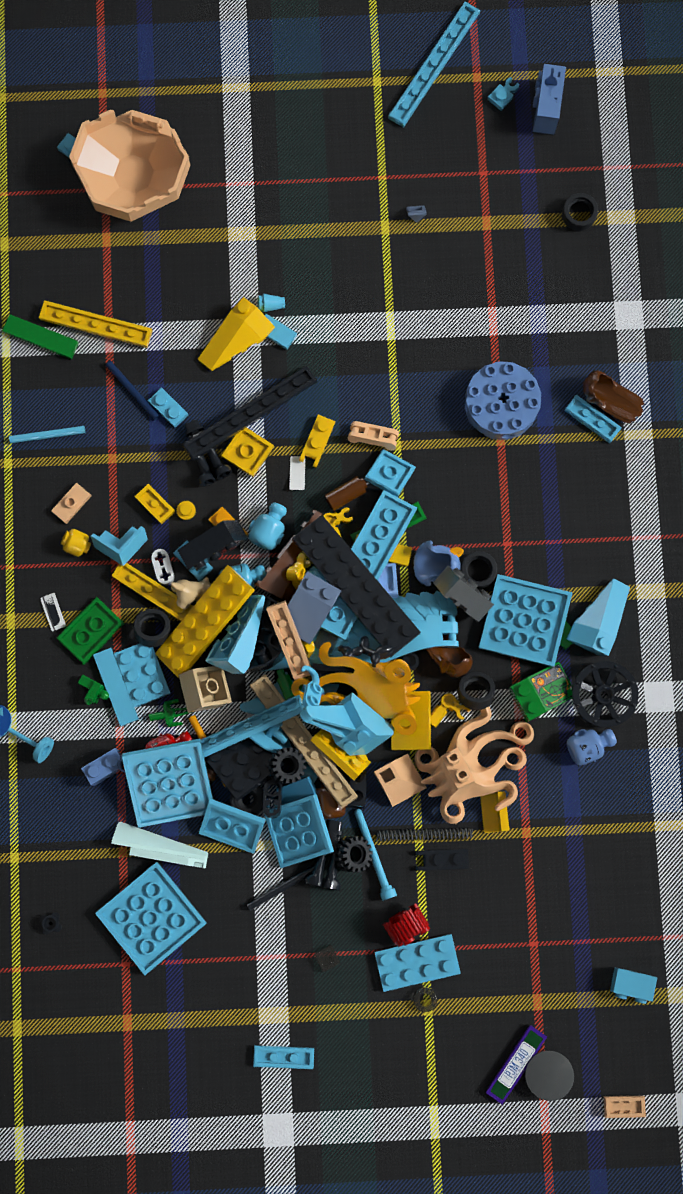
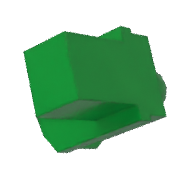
[78,675,109,705]

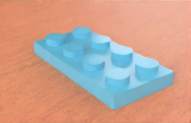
[374,934,461,992]

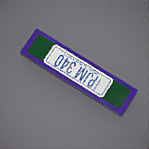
[485,1025,547,1105]

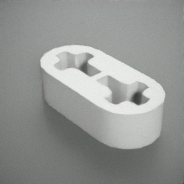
[151,549,174,585]

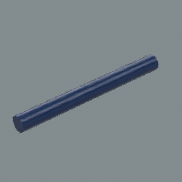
[106,361,160,420]

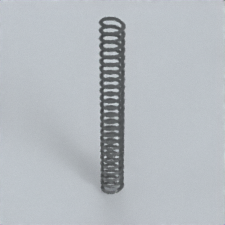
[376,828,473,842]

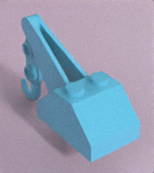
[300,665,394,756]

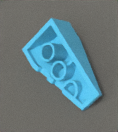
[567,579,630,656]

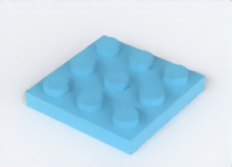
[264,794,334,868]

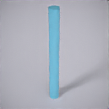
[9,426,85,444]

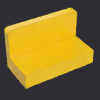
[480,791,509,833]

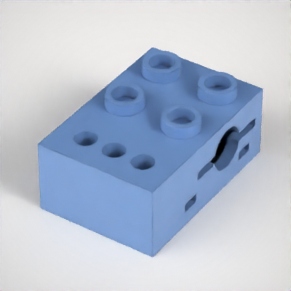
[533,64,566,135]

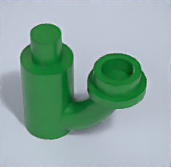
[276,669,304,701]

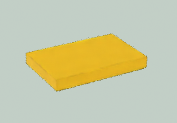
[391,691,431,750]

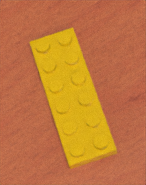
[155,565,255,678]

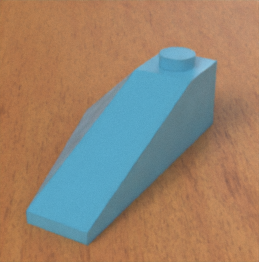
[205,595,265,674]

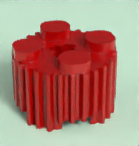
[383,904,430,947]

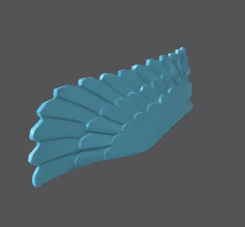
[259,591,459,672]

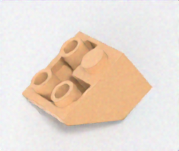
[374,754,427,807]

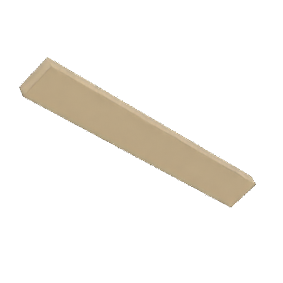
[249,674,358,809]

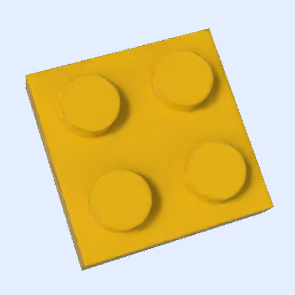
[221,428,274,477]

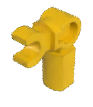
[324,508,353,538]
[286,553,311,590]
[431,693,470,728]

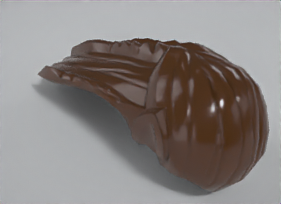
[583,370,644,424]
[426,634,473,678]

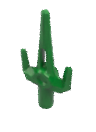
[149,699,192,727]

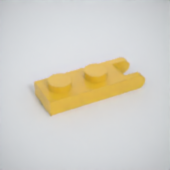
[299,415,336,468]

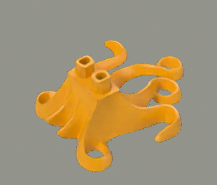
[291,642,420,735]

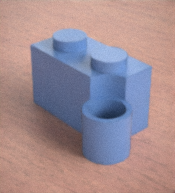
[81,748,125,786]

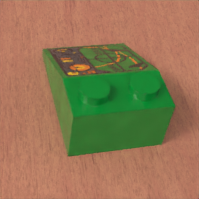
[508,662,573,722]

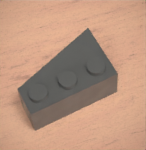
[433,565,494,622]

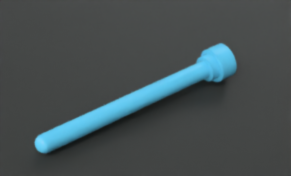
[354,809,397,901]

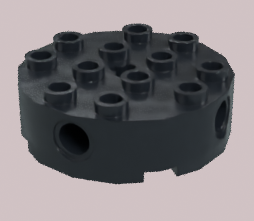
[214,593,285,673]

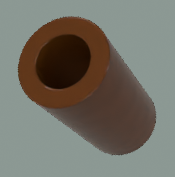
[324,476,367,512]

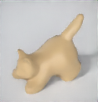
[171,577,211,609]

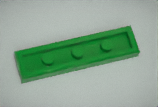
[2,314,79,360]

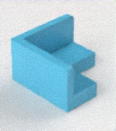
[91,526,148,566]

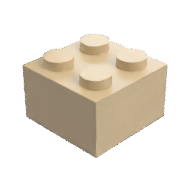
[179,666,232,713]

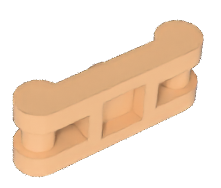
[348,421,399,451]

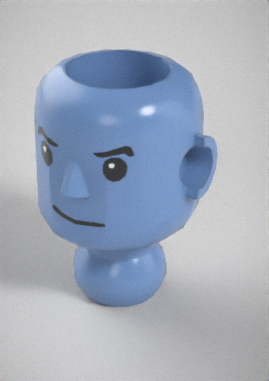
[567,729,617,766]

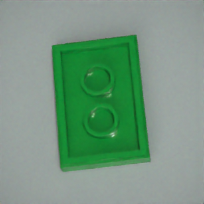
[57,597,125,665]

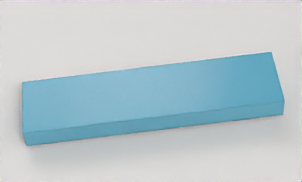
[93,648,139,727]

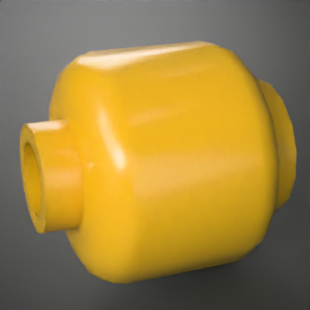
[61,529,91,557]

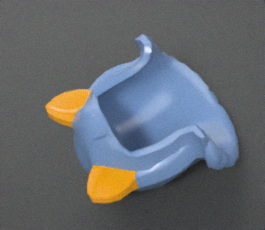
[414,540,464,586]

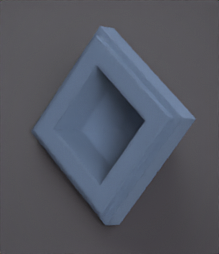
[406,206,427,223]

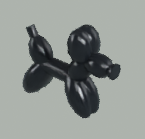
[338,636,393,667]

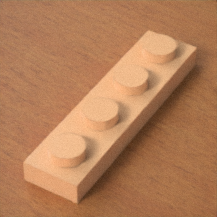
[266,601,311,681]

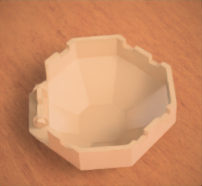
[69,109,190,222]

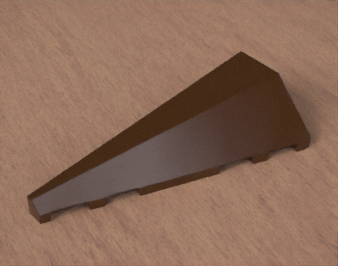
[255,510,323,603]

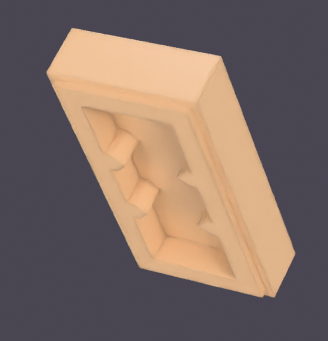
[51,483,91,524]
[604,1095,646,1118]

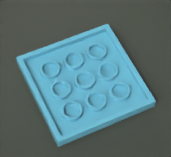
[479,574,572,667]
[122,739,213,828]
[95,862,207,975]

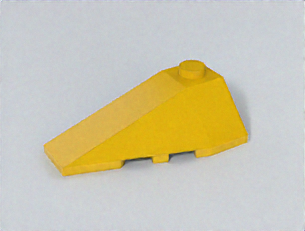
[198,297,275,371]

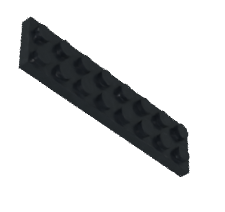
[292,515,421,658]

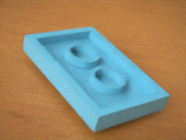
[114,644,171,708]
[199,799,266,854]

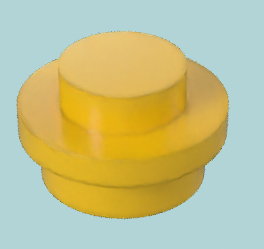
[177,501,196,520]

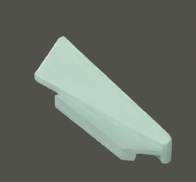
[111,822,208,868]

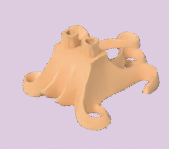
[414,706,534,824]

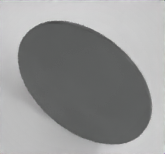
[526,1051,574,1101]

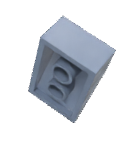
[287,571,341,645]

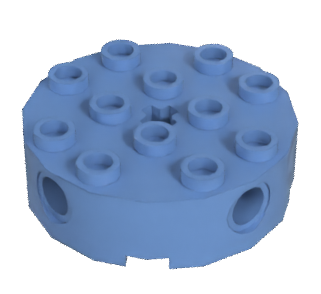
[464,362,541,440]

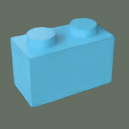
[610,967,657,1004]

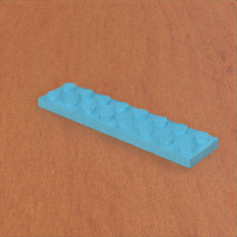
[320,490,417,641]

